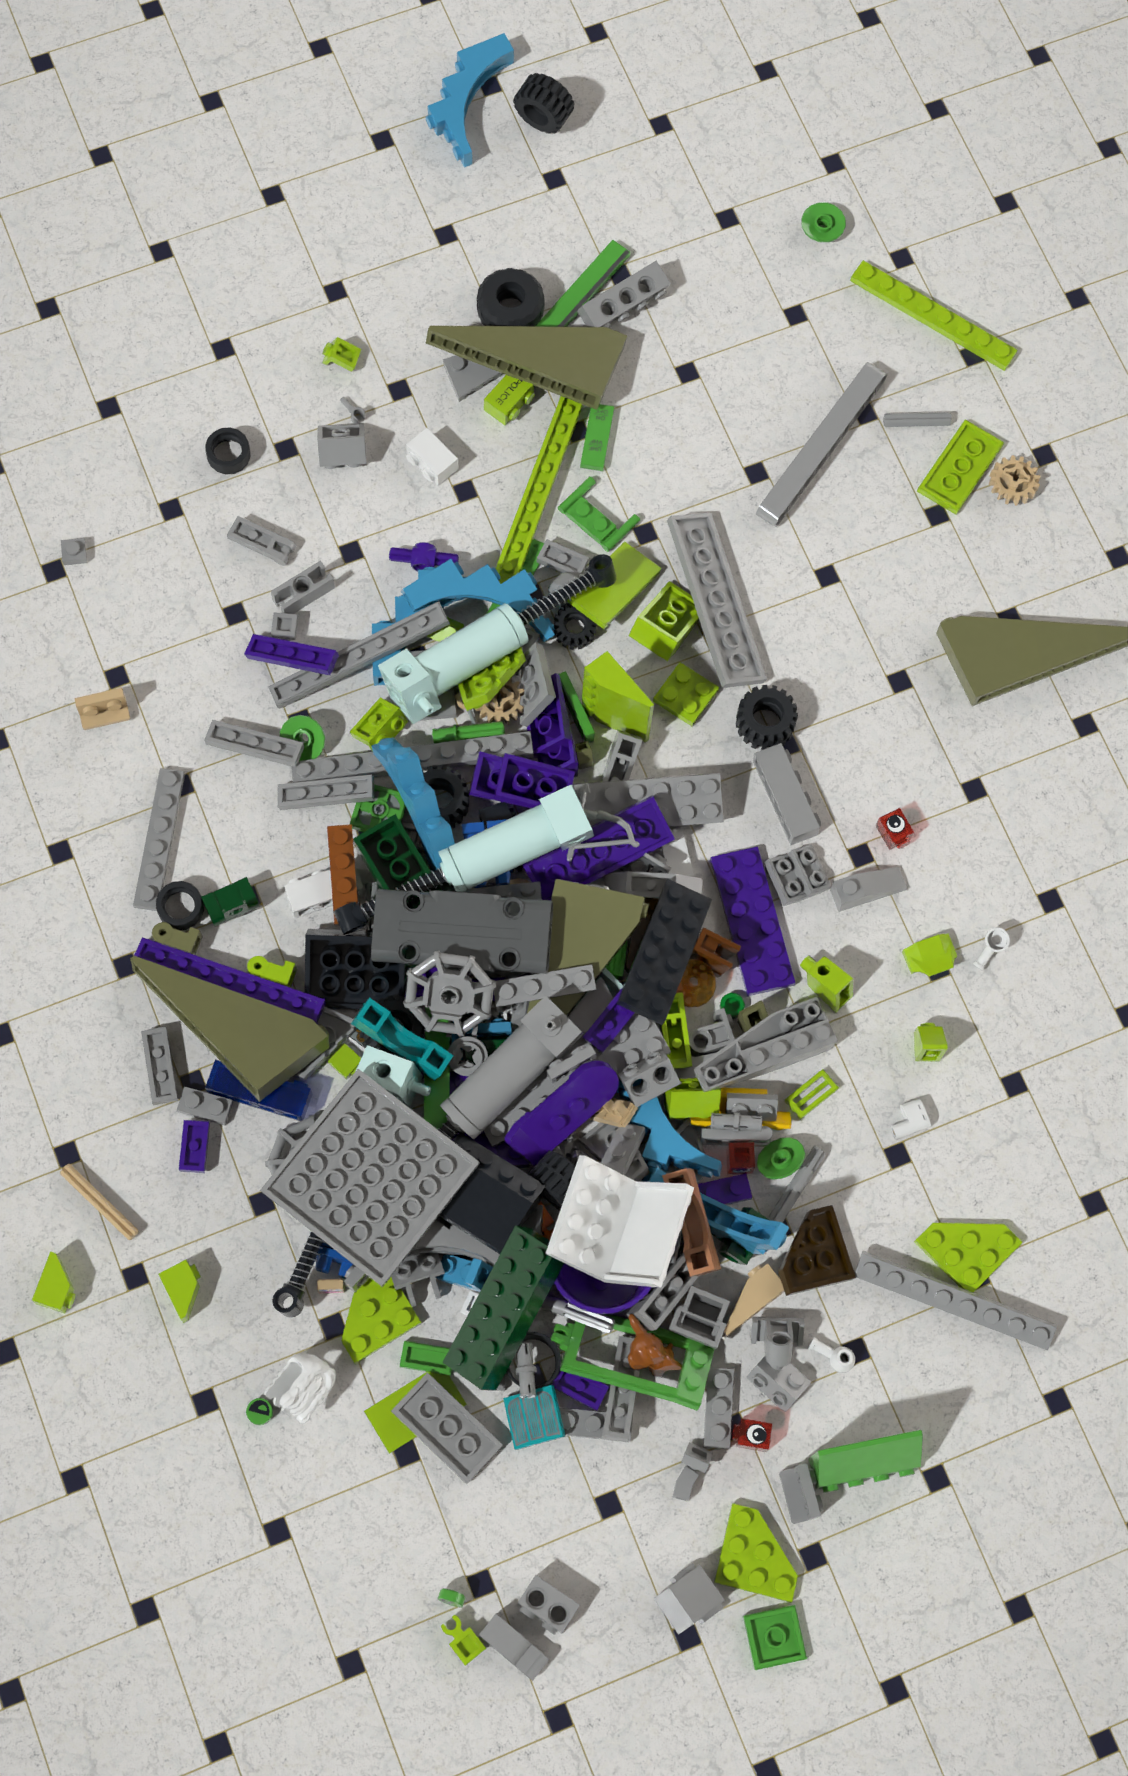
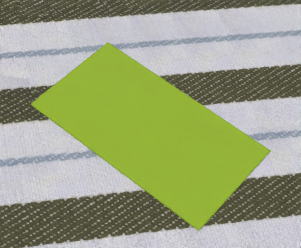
[364,1372,467,1454]

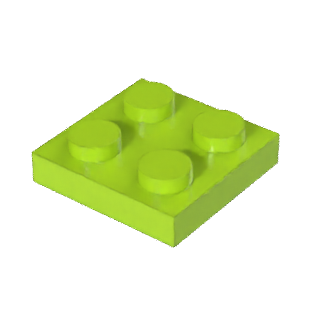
[653,662,719,727]

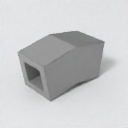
[672,1466,699,1501]

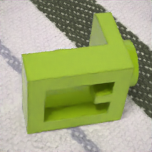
[322,337,361,372]

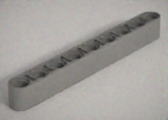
[756,362,887,527]

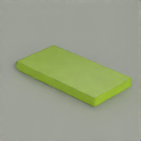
[917,419,1004,515]
[567,541,661,629]

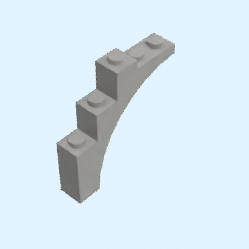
[344,1220,500,1293]

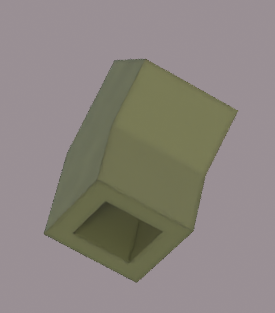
[574,741,593,770]

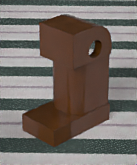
[692,927,741,978]

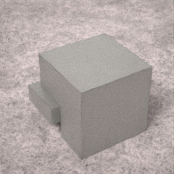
[669,1286,730,1350]
[654,1563,725,1634]

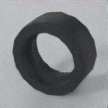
[205,427,251,475]
[156,881,204,930]

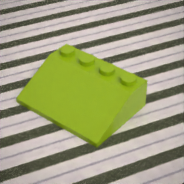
[581,651,654,742]

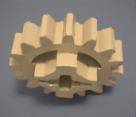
[989,455,1040,506]
[475,677,524,725]

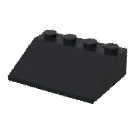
[304,929,406,1009]
[439,1132,546,1254]

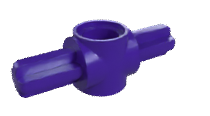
[389,542,459,572]

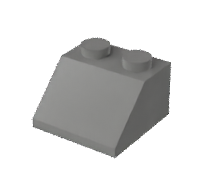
[317,423,366,469]

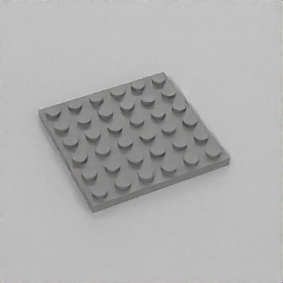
[260,1069,480,1287]

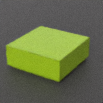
[328,1043,361,1079]

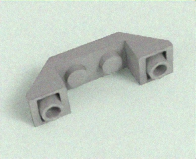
[605,871,703,899]

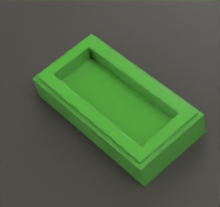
[399,1341,452,1376]

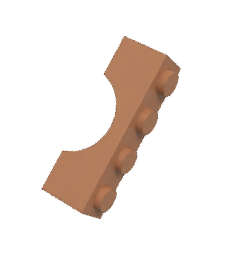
[662,1168,721,1277]

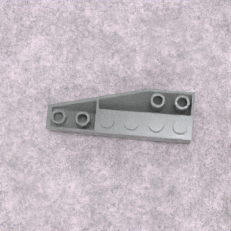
[694,997,838,1092]

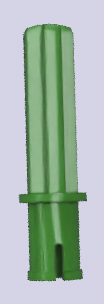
[432,722,505,744]

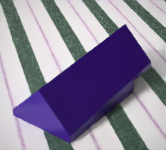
[527,673,578,777]
[469,751,575,808]

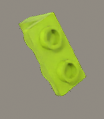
[350,697,408,752]

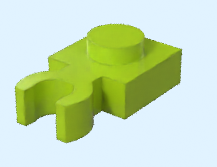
[441,1615,486,1666]

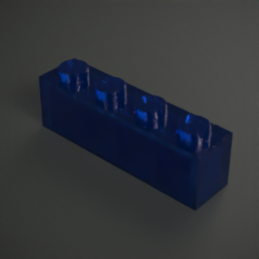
[205,1060,313,1121]

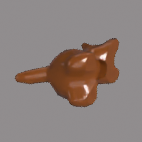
[628,1313,682,1377]

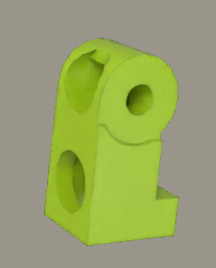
[247,956,298,988]

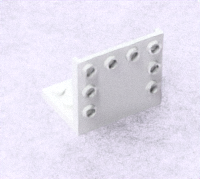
[545,1155,694,1288]

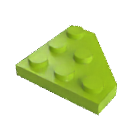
[458,647,526,711]
[914,1223,1023,1292]
[341,1277,421,1364]
[714,1503,798,1603]

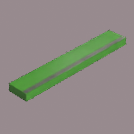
[535,240,630,327]

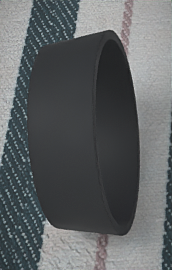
[506,1332,561,1389]

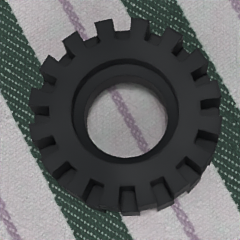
[554,604,597,650]

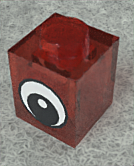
[876,808,914,850]
[726,1142,755,1174]
[732,1418,772,1452]

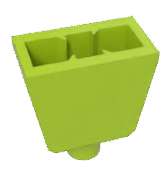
[800,955,853,1013]

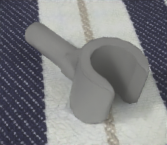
[340,397,365,423]

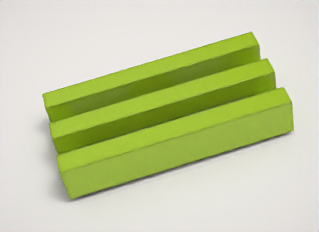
[784,1069,839,1120]

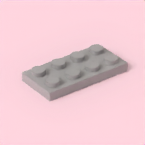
[391,1372,503,1485]

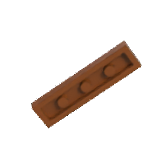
[327,824,358,925]

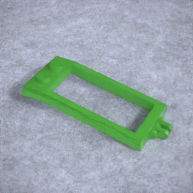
[551,1314,715,1411]

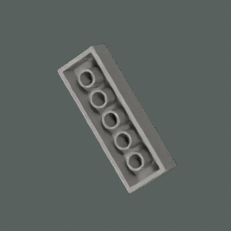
[573,773,724,826]

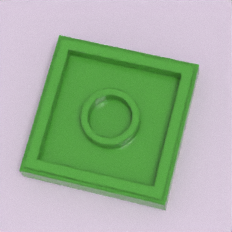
[743,1605,807,1670]

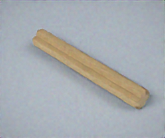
[60,1164,139,1240]

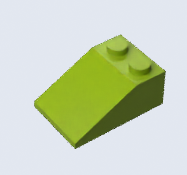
[628,581,699,662]

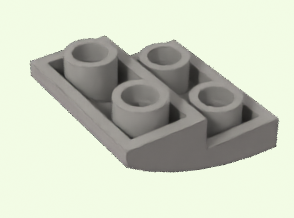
[764,844,831,906]

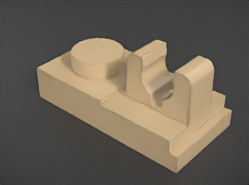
[590,1097,638,1128]

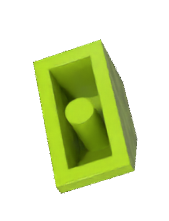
[914,1023,948,1062]
[32,1251,75,1314]
[158,1260,201,1323]

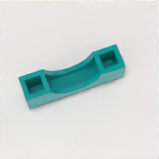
[351,998,454,1081]

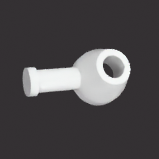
[972,928,1010,971]
[808,1337,855,1373]

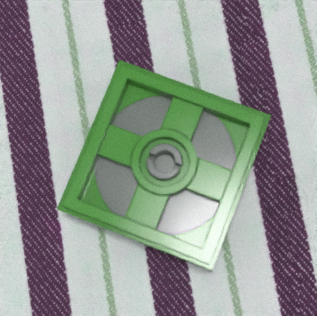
[349,784,406,832]

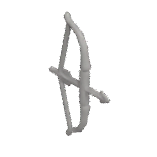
[567,783,639,861]

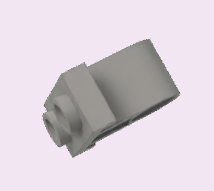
[689,1008,738,1057]
[751,1317,805,1367]

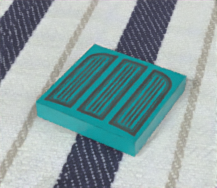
[503,1385,566,1450]

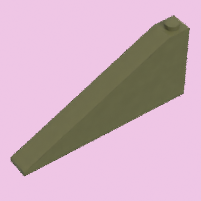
[426,326,627,410]
[936,616,1128,706]
[527,879,649,1017]
[130,956,329,1102]

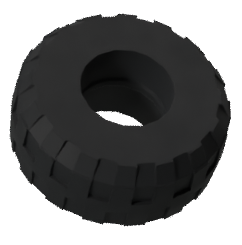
[477,268,545,327]

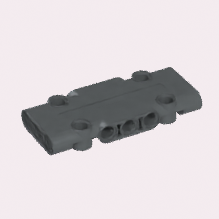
[371,889,553,974]

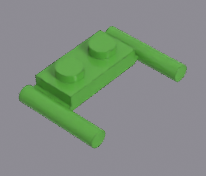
[557,476,640,552]

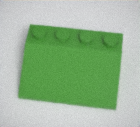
[809,1430,923,1493]

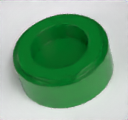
[719,993,745,1019]

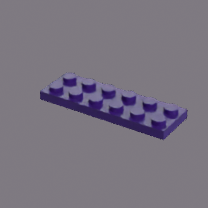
[522,795,675,901]
[710,846,795,996]

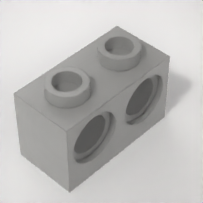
[618,1050,681,1107]
[518,1575,580,1635]

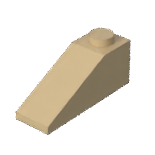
[722,1264,785,1338]

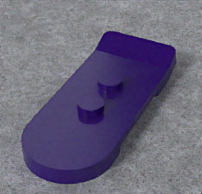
[505,1060,619,1166]

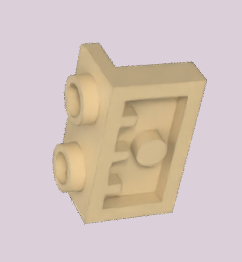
[74,688,130,730]

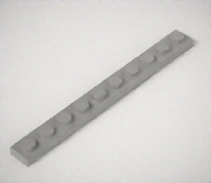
[292,731,534,783]

